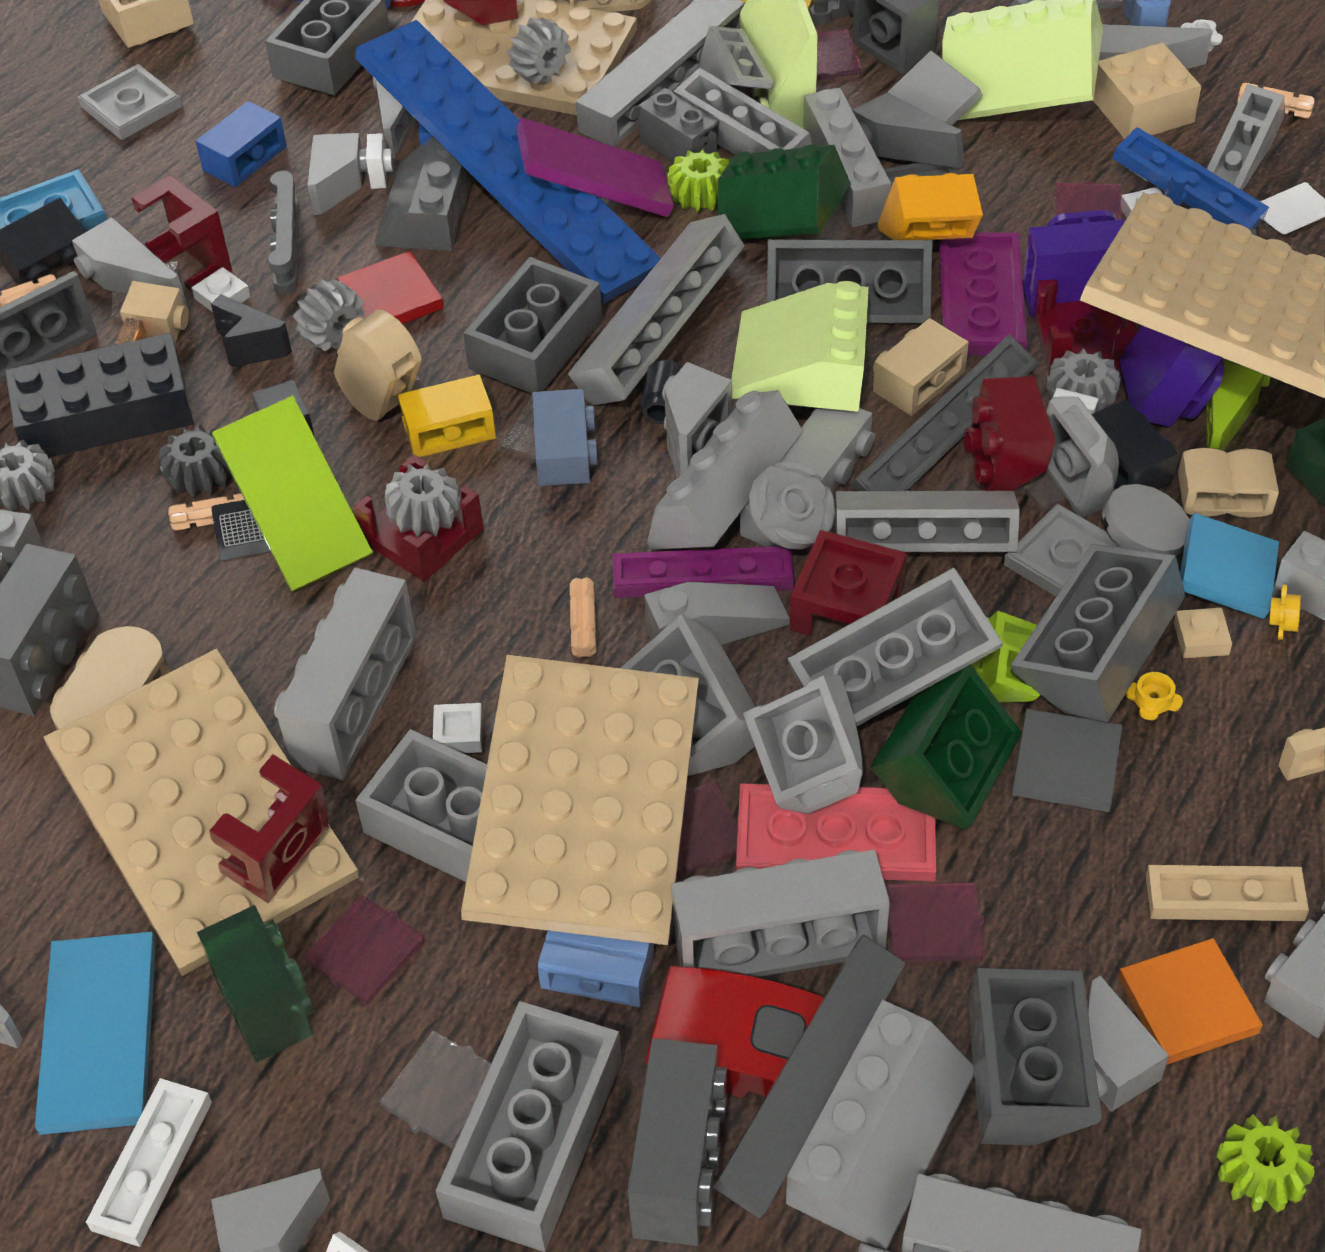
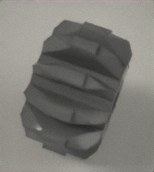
[159,424,232,498]

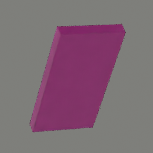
[516,117,674,217]
[939,232,1027,355]

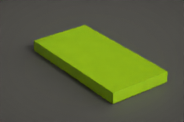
[212,395,373,593]

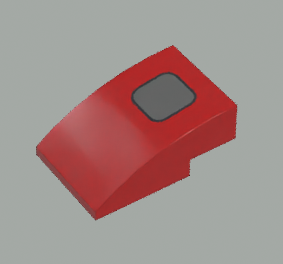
[644,966,824,1099]

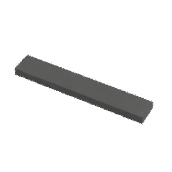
[850,334,1039,491]
[713,934,906,1219]

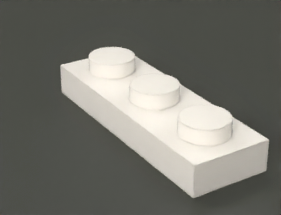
[86,1078,212,1247]

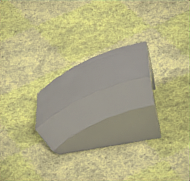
[1046,397,1119,518]
[743,675,863,814]

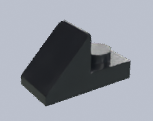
[211,294,292,367]

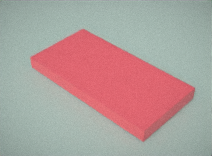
[736,783,936,882]

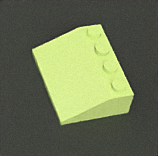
[740,0,818,128]
[942,0,1103,120]
[731,281,869,412]

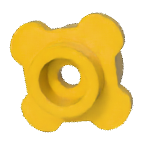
[1270,584,1301,640]
[1126,672,1183,720]

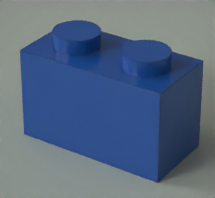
[195,101,287,187]

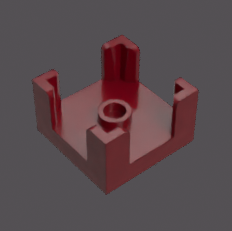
[131,174,233,293]
[1033,279,1137,375]
[353,454,484,582]
[790,530,907,635]
[209,754,329,904]

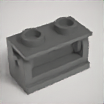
[638,88,720,163]

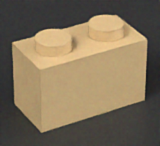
[873,318,969,416]

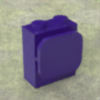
[1023,210,1126,317]
[1119,325,1224,427]

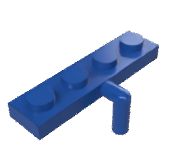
[1112,127,1269,229]

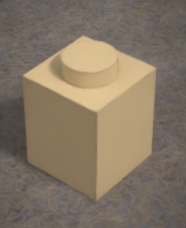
[120,281,189,343]

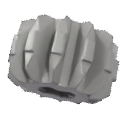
[506,17,571,84]
[293,278,365,351]
[1046,348,1120,412]
[0,440,55,512]
[385,463,460,538]

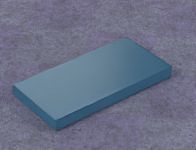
[35,932,156,1135]

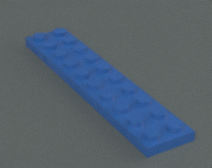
[355,20,661,305]

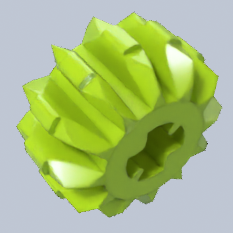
[667,149,729,213]
[1216,1114,1315,1213]

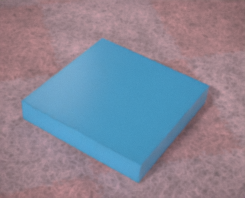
[1180,513,1279,619]

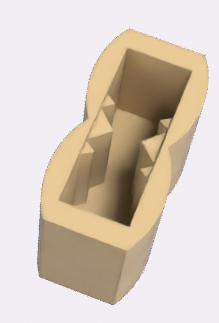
[1178,448,1279,518]

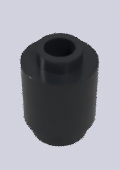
[640,360,682,424]

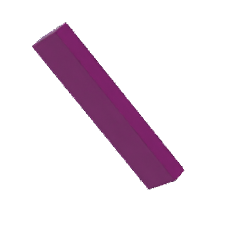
[613,546,794,598]

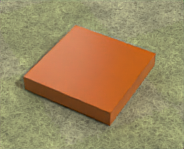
[1118,938,1263,1065]

